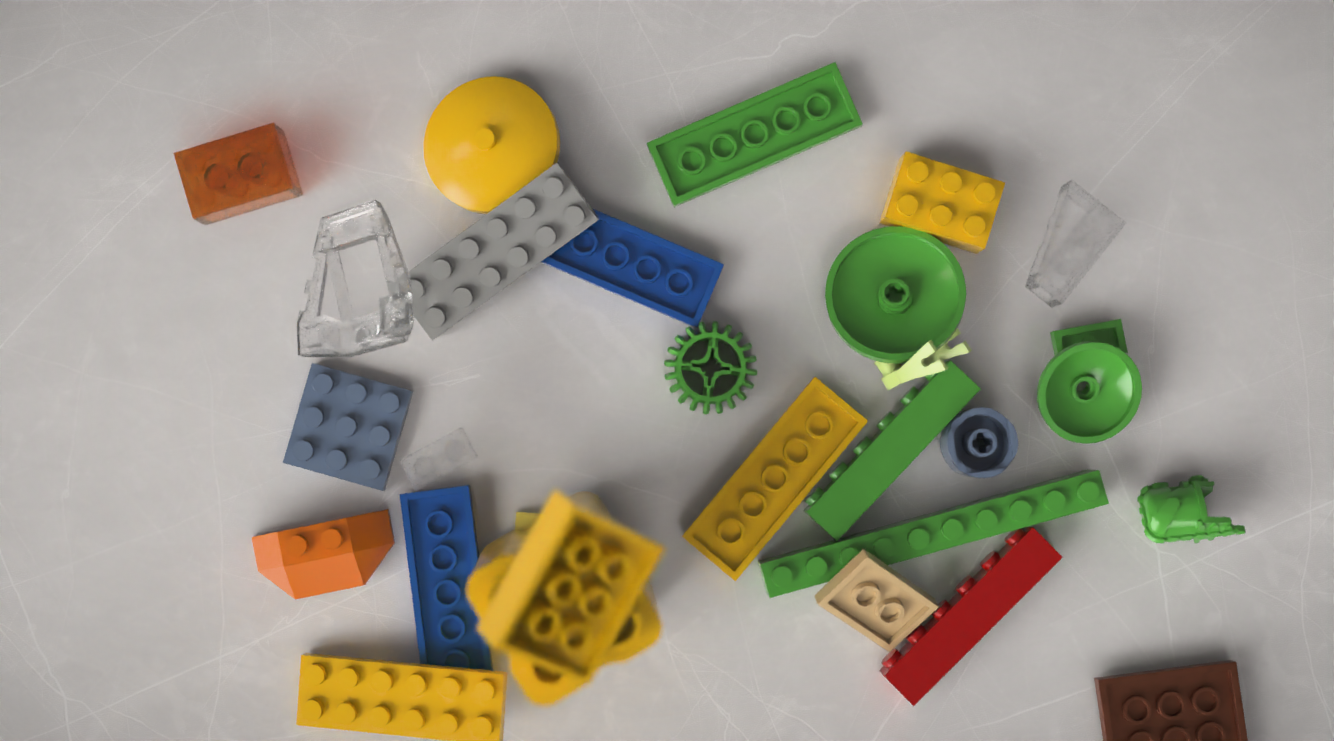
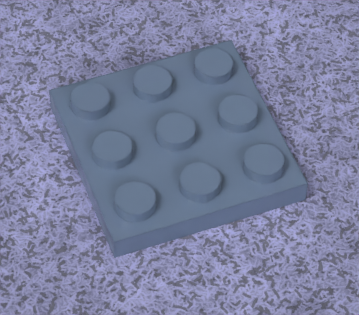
[283,363,414,491]

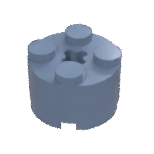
[940,407,1018,478]

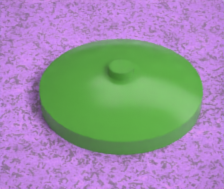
[825,226,966,364]

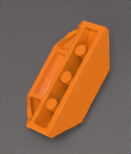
[252,509,395,600]

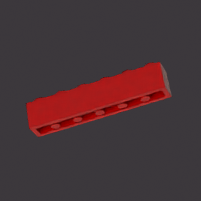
[879,526,1063,706]

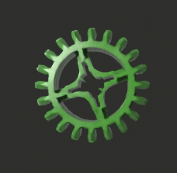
[664,321,757,415]

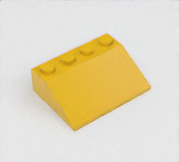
[476,489,665,686]

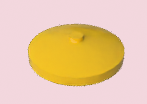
[424,76,560,214]

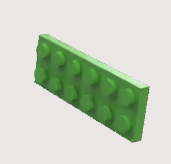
[647,62,863,207]

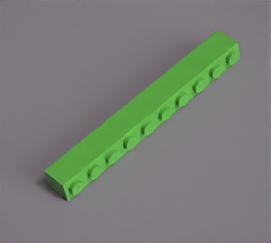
[758,469,1109,598]

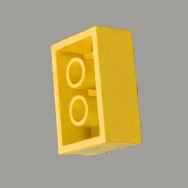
[879,151,1005,254]

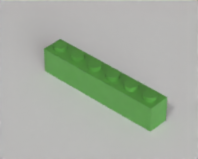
[803,360,981,541]

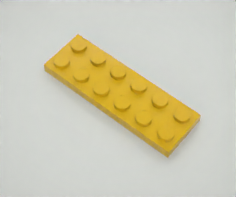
[682,377,868,581]
[296,653,508,741]

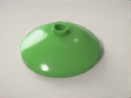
[1037,341,1142,444]

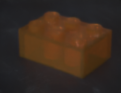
[173,122,303,225]

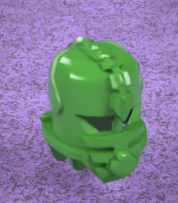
[1137,475,1246,544]

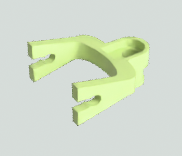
[874,328,972,390]

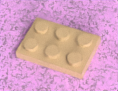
[814,549,939,652]

